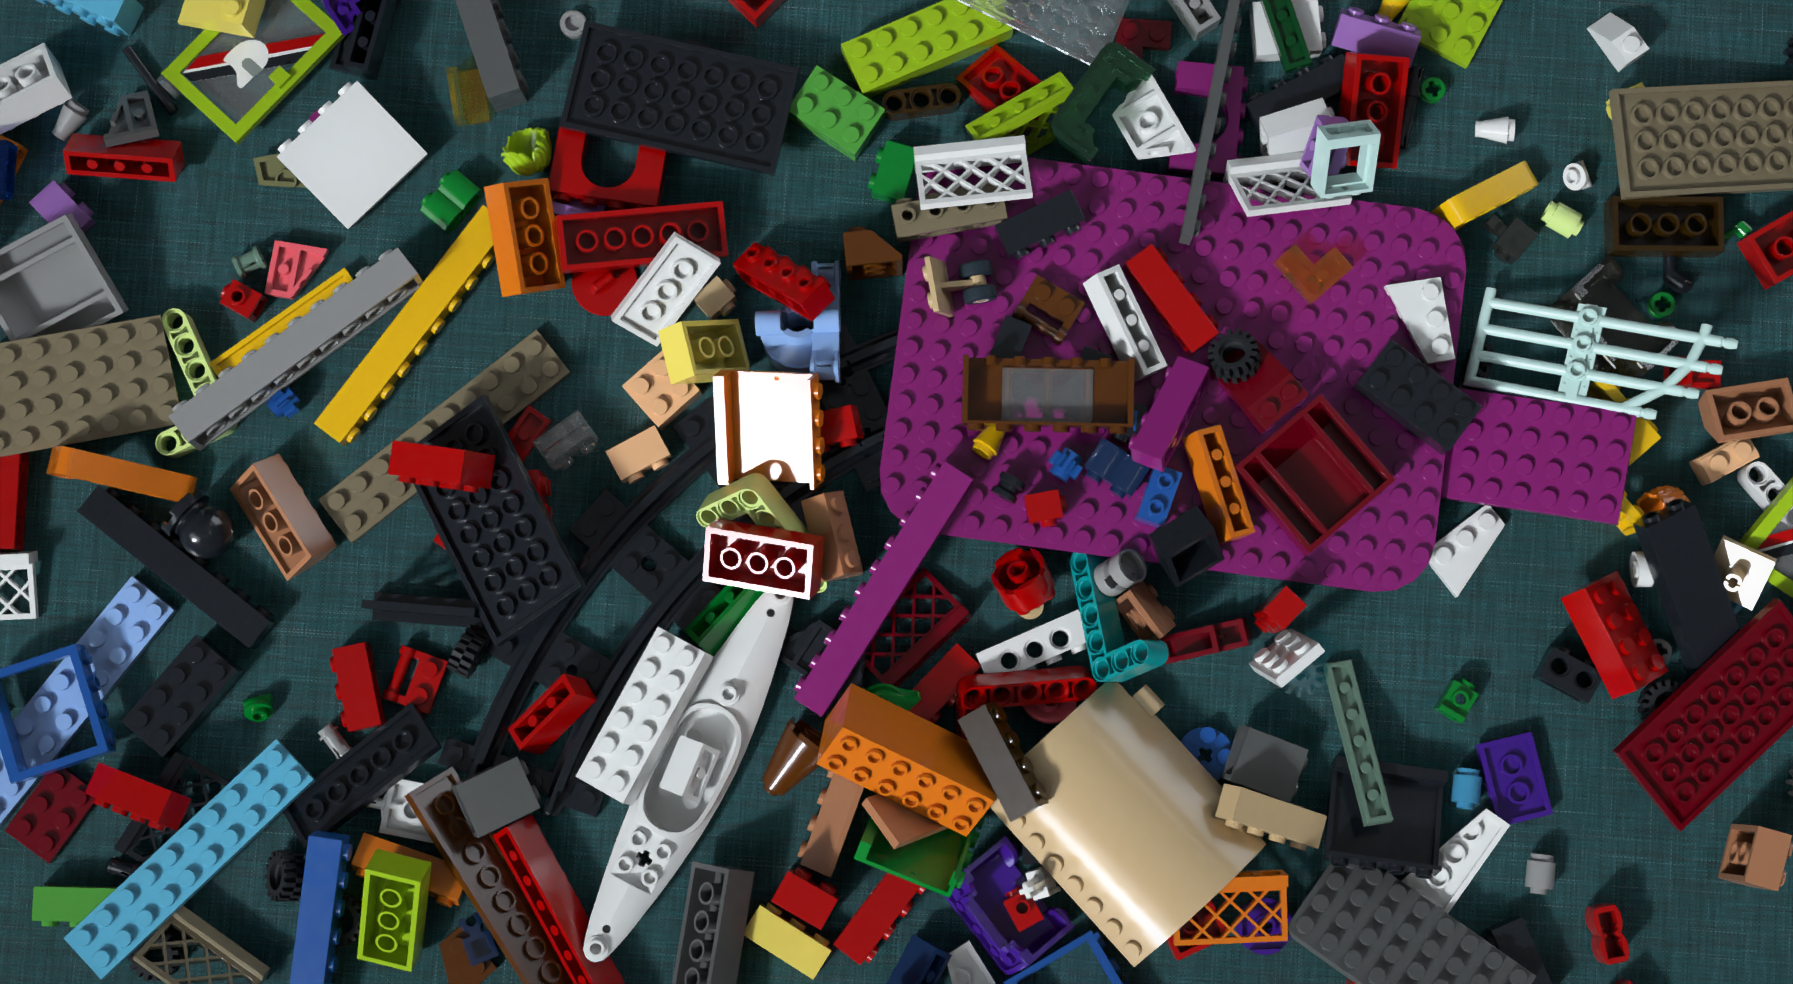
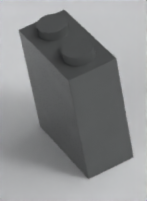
[1220,725,1308,803]
[451,756,541,838]

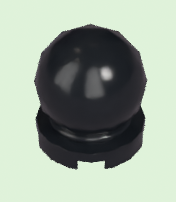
[161,488,236,559]

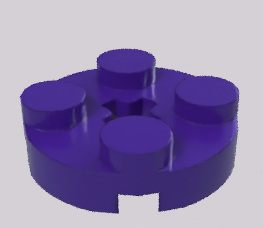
[1235,897,1292,955]

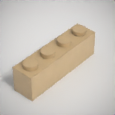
[1215,784,1327,851]

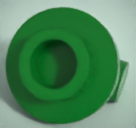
[242,693,273,722]

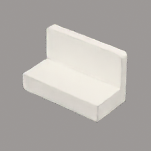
[659,735,721,803]

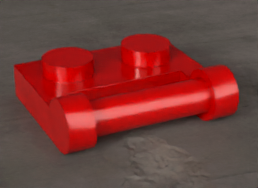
[382,645,449,714]

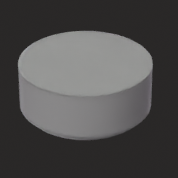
[560,10,587,39]

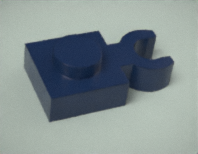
[459,912,499,967]

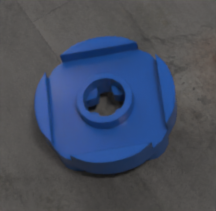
[1180,727,1231,781]

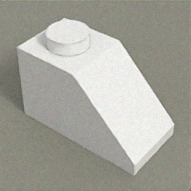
[1587,13,1649,72]

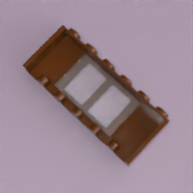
[961,355,1135,434]

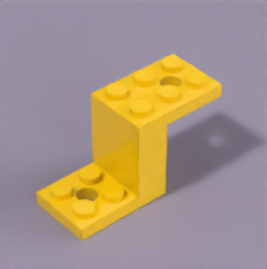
[1587,381,1661,536]

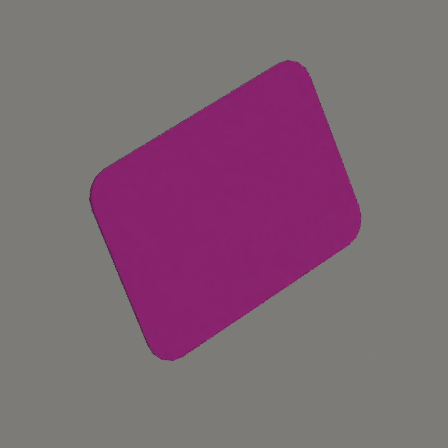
[880,157,1466,592]

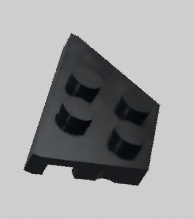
[778,619,867,700]

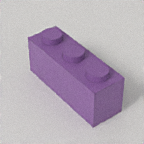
[1331,6,1421,68]

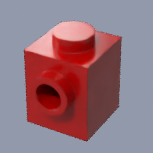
[219,279,269,323]
[1023,489,1067,528]
[1003,886,1044,932]

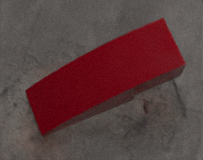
[1160,618,1253,664]

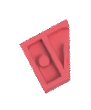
[264,240,329,300]

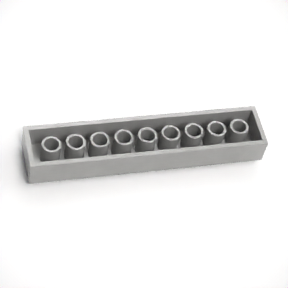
[168,247,423,450]

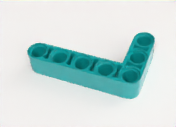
[1070,552,1169,682]

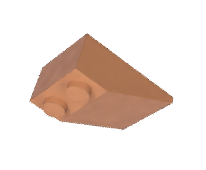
[1116,581,1176,640]

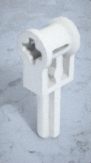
[1019,866,1061,900]

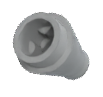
[52,99,89,141]

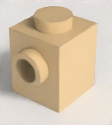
[693,276,737,320]

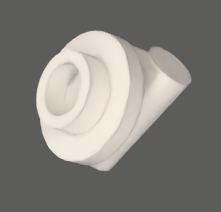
[1563,160,1593,190]

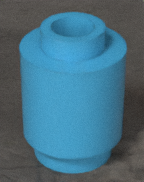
[1451,768,1482,810]

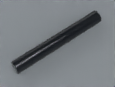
[122,45,179,116]

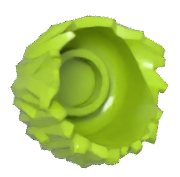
[501,127,552,176]

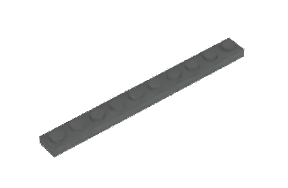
[1179,0,1245,245]

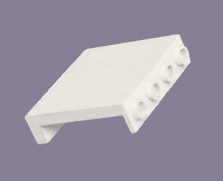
[277,81,428,230]

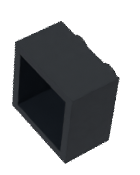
[1148,506,1225,588]

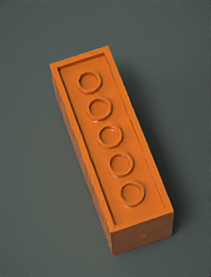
[816,683,995,837]

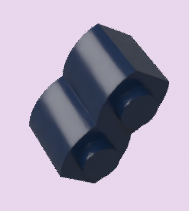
[1083,438,1150,499]

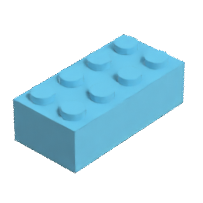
[36,0,144,36]

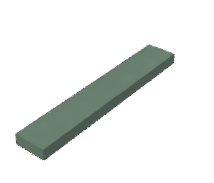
[1323,659,1394,827]

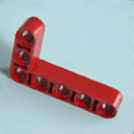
[956,666,1097,740]

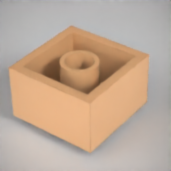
[622,350,702,431]

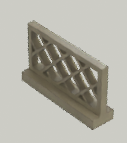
[133,906,270,984]

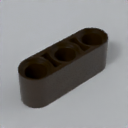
[882,83,961,121]

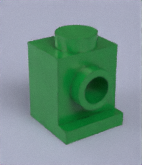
[1433,678,1479,723]

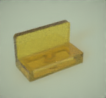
[446,66,491,127]

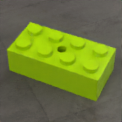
[357,849,432,972]

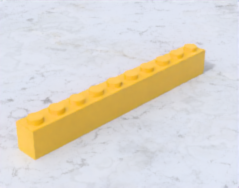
[314,205,496,446]

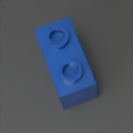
[1134,467,1183,528]

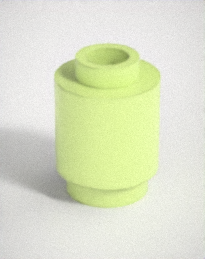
[1540,201,1584,238]

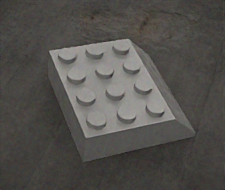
[0,213,129,341]

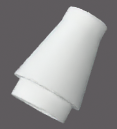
[1475,116,1515,144]

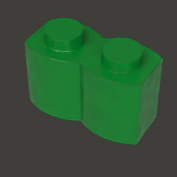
[420,169,484,235]

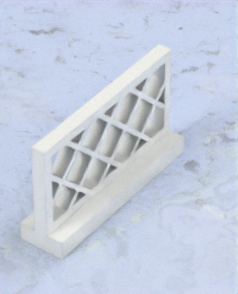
[913,135,1033,210]
[1223,151,1352,217]
[0,551,39,620]

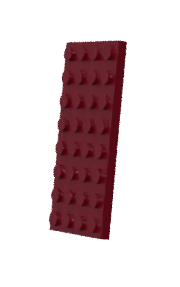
[1612,598,1793,832]

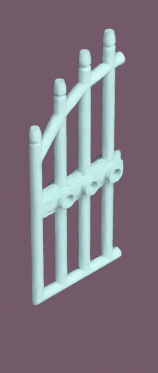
[1463,287,1739,420]

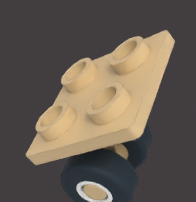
[922,256,997,317]

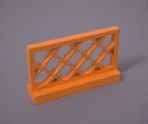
[1173,870,1288,946]

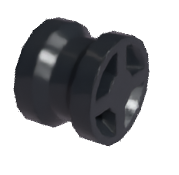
[991,471,1026,505]

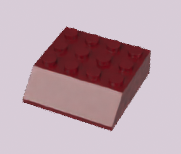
[1235,394,1395,556]

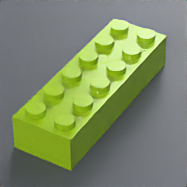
[841,0,1013,99]

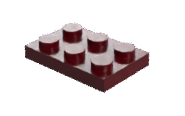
[5,768,95,863]

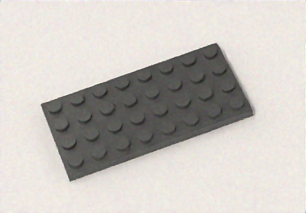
[1288,863,1536,984]

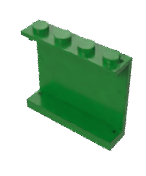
[854,813,987,898]

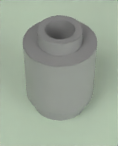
[1525,853,1556,895]

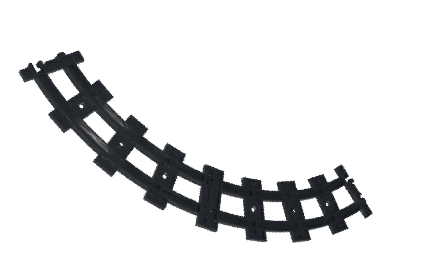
[438,321,899,817]

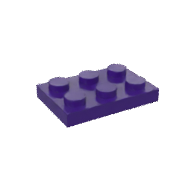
[1475,732,1553,824]

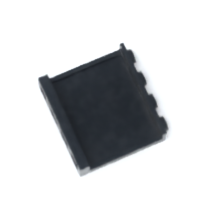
[1323,755,1448,879]

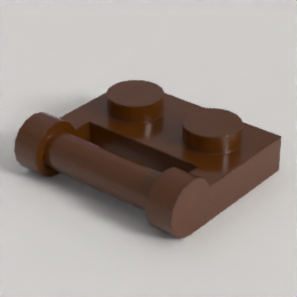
[1012,275,1085,346]

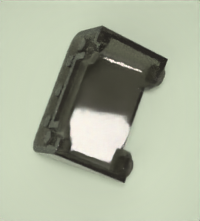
[1549,255,1680,390]

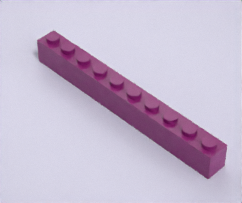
[794,461,975,717]

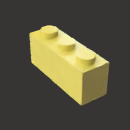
[744,902,832,980]

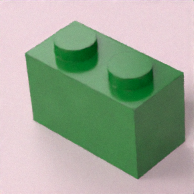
[868,140,915,204]

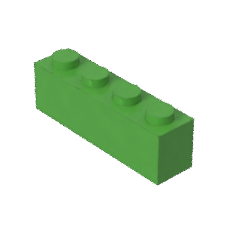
[32,885,118,927]

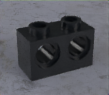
[1532,645,1601,704]

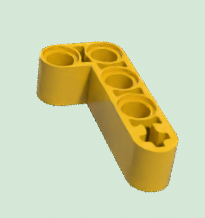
[1430,161,1539,231]

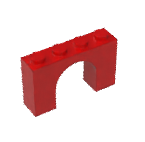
[549,127,669,210]

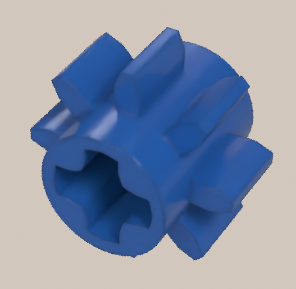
[266,386,301,418]
[1048,447,1083,482]

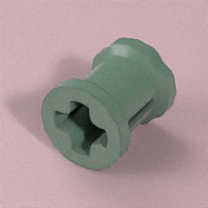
[231,245,268,279]

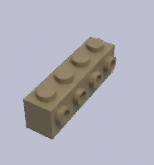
[891,183,1008,243]

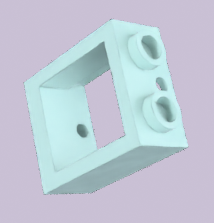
[1310,119,1381,199]

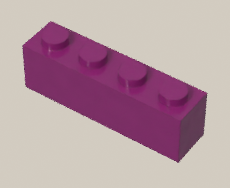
[1129,356,1211,473]

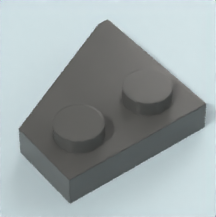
[103,90,159,148]

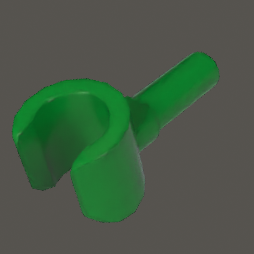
[1724,221,1753,242]

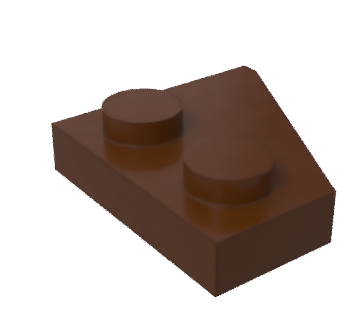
[439,926,499,984]

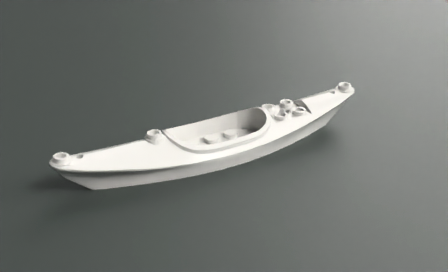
[583,592,794,962]

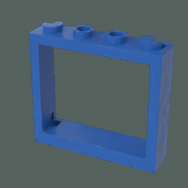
[0,644,117,784]
[1003,929,1129,984]

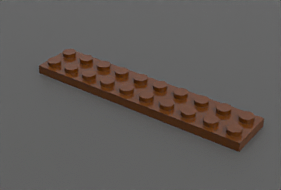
[404,766,573,984]

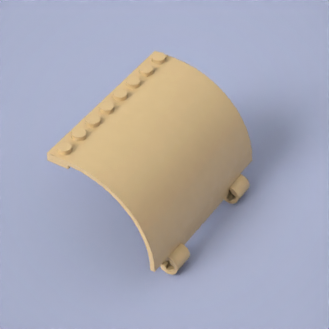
[990,682,1266,967]

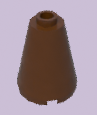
[762,717,822,796]

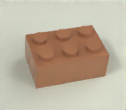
[1718,824,1793,891]

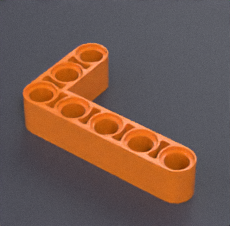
[46,446,197,502]

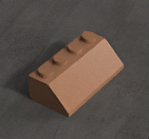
[230,454,337,581]
[797,771,865,877]

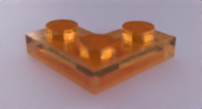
[1273,244,1353,305]

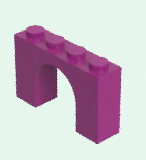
[1166,61,1248,179]

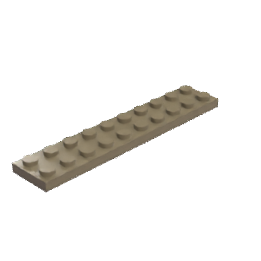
[318,329,572,544]

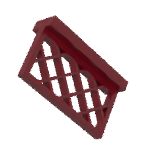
[865,568,972,687]

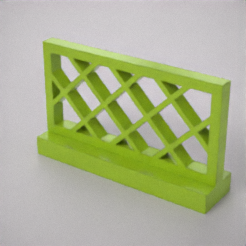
[965,71,1082,156]

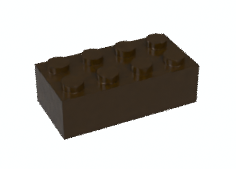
[1604,196,1725,258]

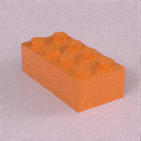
[484,178,566,297]

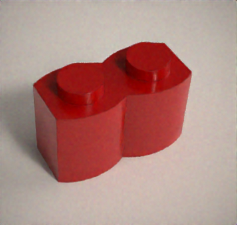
[1585,903,1629,965]

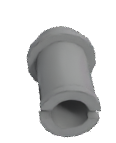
[318,723,352,759]

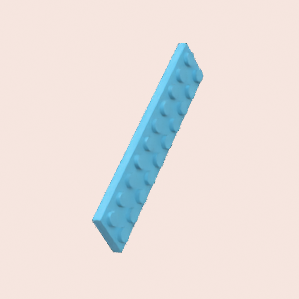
[64,739,316,980]

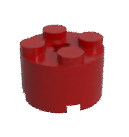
[991,548,1056,615]

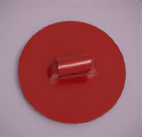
[572,267,637,316]

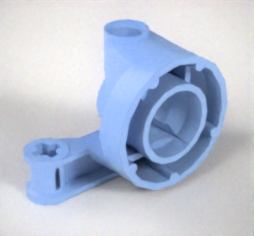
[755,260,841,383]

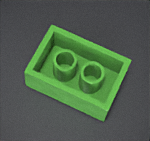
[789,65,886,162]

